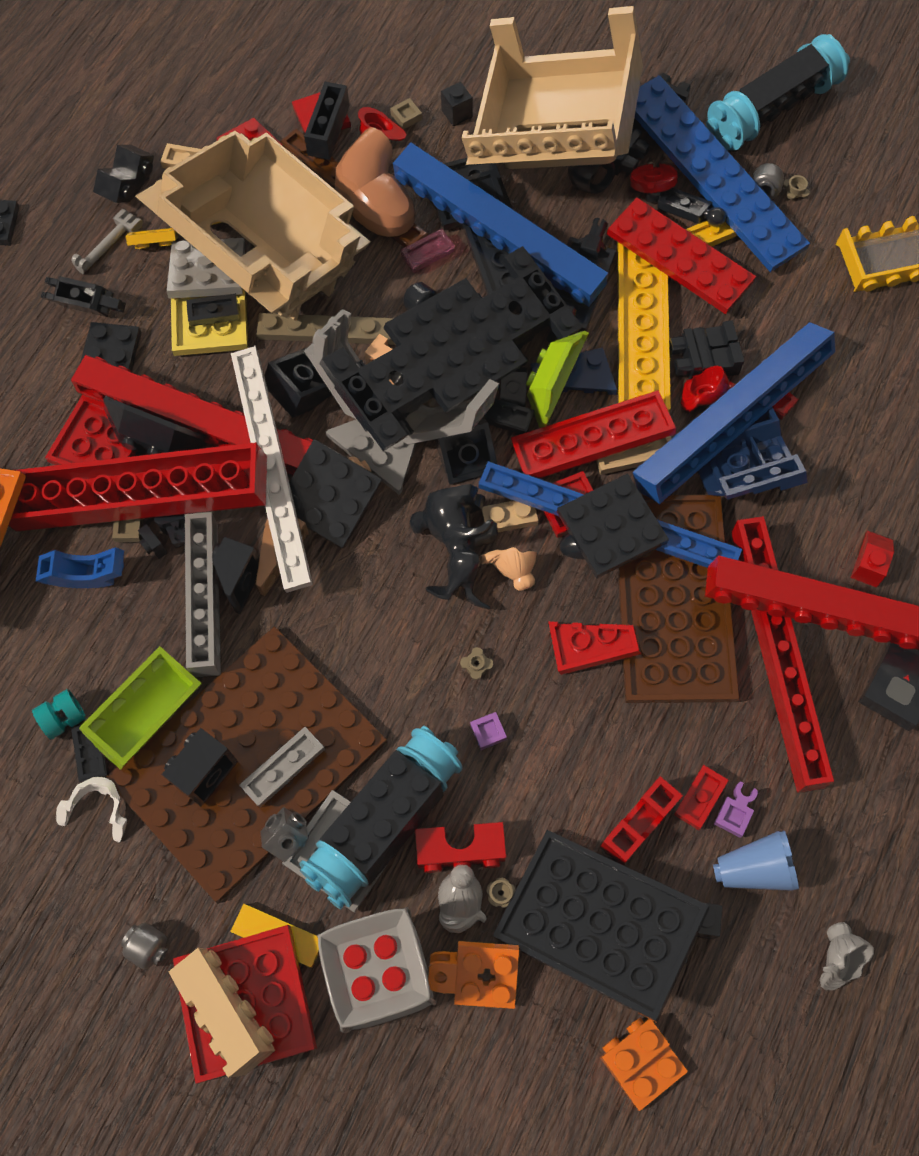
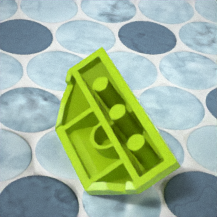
[526,331,589,428]

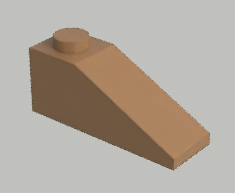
[256,518,309,596]

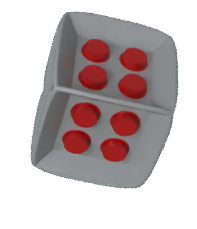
[317,907,436,1033]

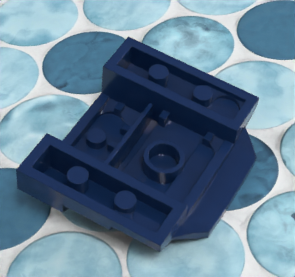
[697,407,807,500]

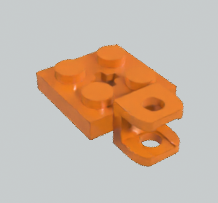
[428,941,519,1009]

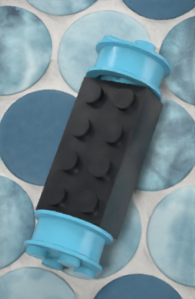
[706,34,850,151]
[299,726,462,910]

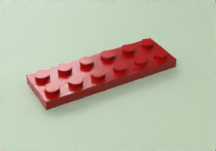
[607,197,756,315]
[511,390,676,478]

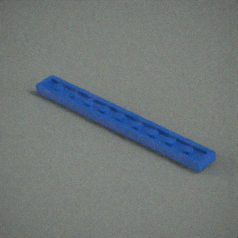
[478,461,742,568]

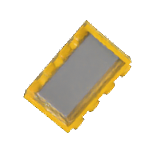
[835,216,919,292]

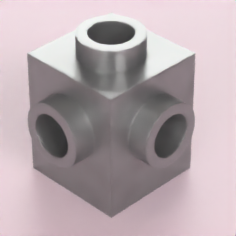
[261,807,308,862]

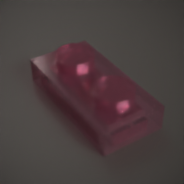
[401,229,455,273]

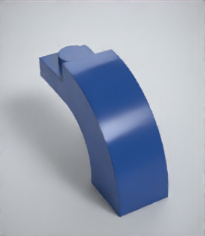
[36,547,124,588]

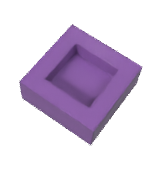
[470,712,507,750]

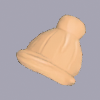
[481,547,537,591]

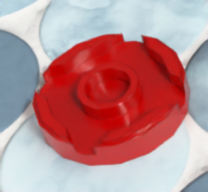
[630,164,678,193]

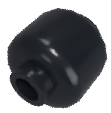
[403,282,438,310]

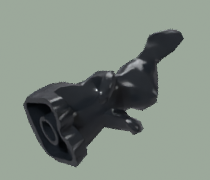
[409,484,498,610]

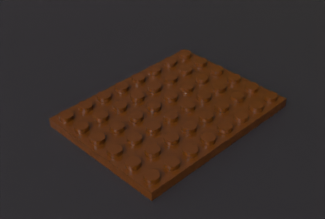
[105,626,387,904]

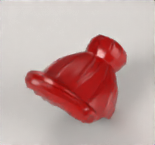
[681,366,735,412]

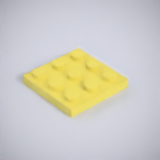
[171,289,248,356]

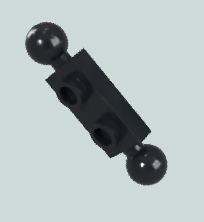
[645,187,726,227]

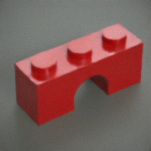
[600,776,683,865]
[415,822,506,873]

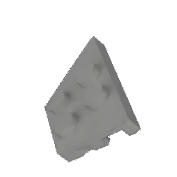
[326,419,416,495]

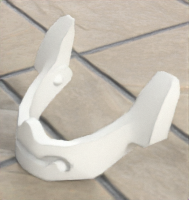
[56,777,127,842]

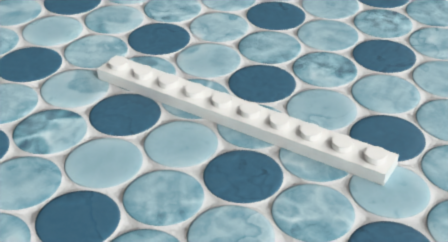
[231,346,313,593]

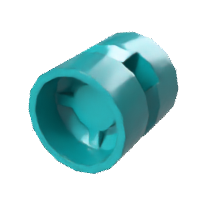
[32,689,87,740]

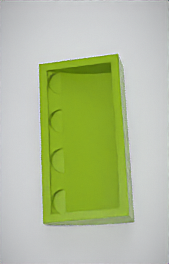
[79,646,202,770]

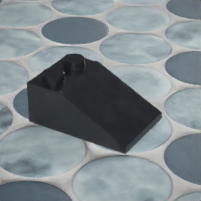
[264,347,332,418]

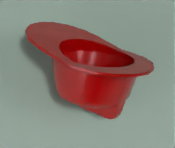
[358,107,406,141]

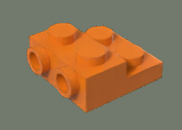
[600,1017,688,1111]

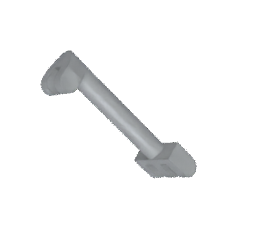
[71,209,143,274]

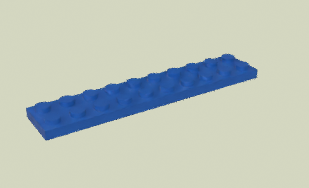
[634,75,810,272]

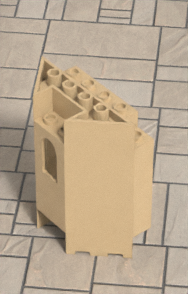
[135,131,371,321]

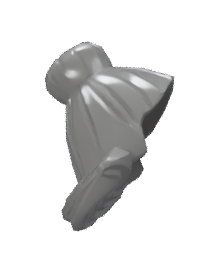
[438,865,486,933]
[819,922,874,990]

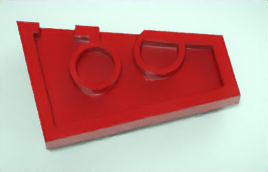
[548,621,641,675]

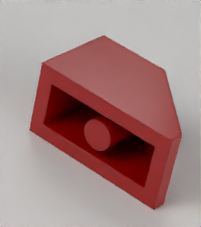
[851,531,894,587]

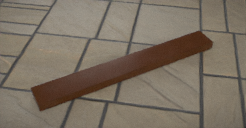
[280,128,428,253]

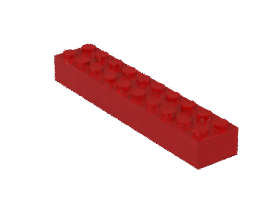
[8,442,267,531]

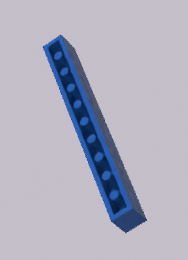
[393,142,608,306]
[633,322,836,504]

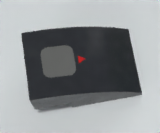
[858,642,919,731]

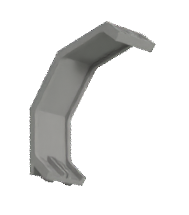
[304,309,499,444]

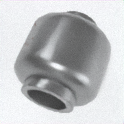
[752,163,784,199]
[121,923,168,970]

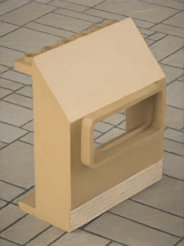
[462,6,643,169]

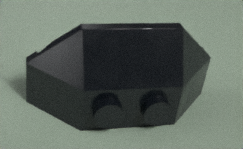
[103,396,205,455]

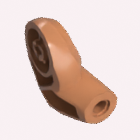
[335,127,416,237]

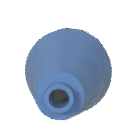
[713,831,799,891]

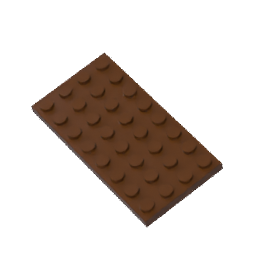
[618,495,739,703]

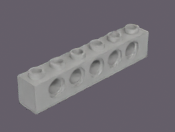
[185,512,221,678]

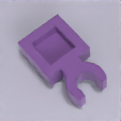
[714,782,758,838]

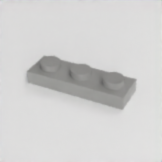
[240,727,325,808]

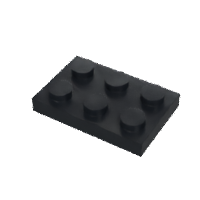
[80,322,141,372]

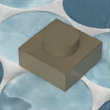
[390,98,422,130]
[112,518,144,542]

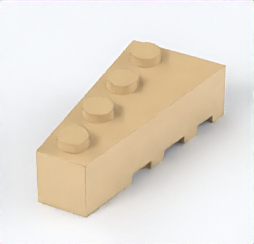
[168,948,275,1078]

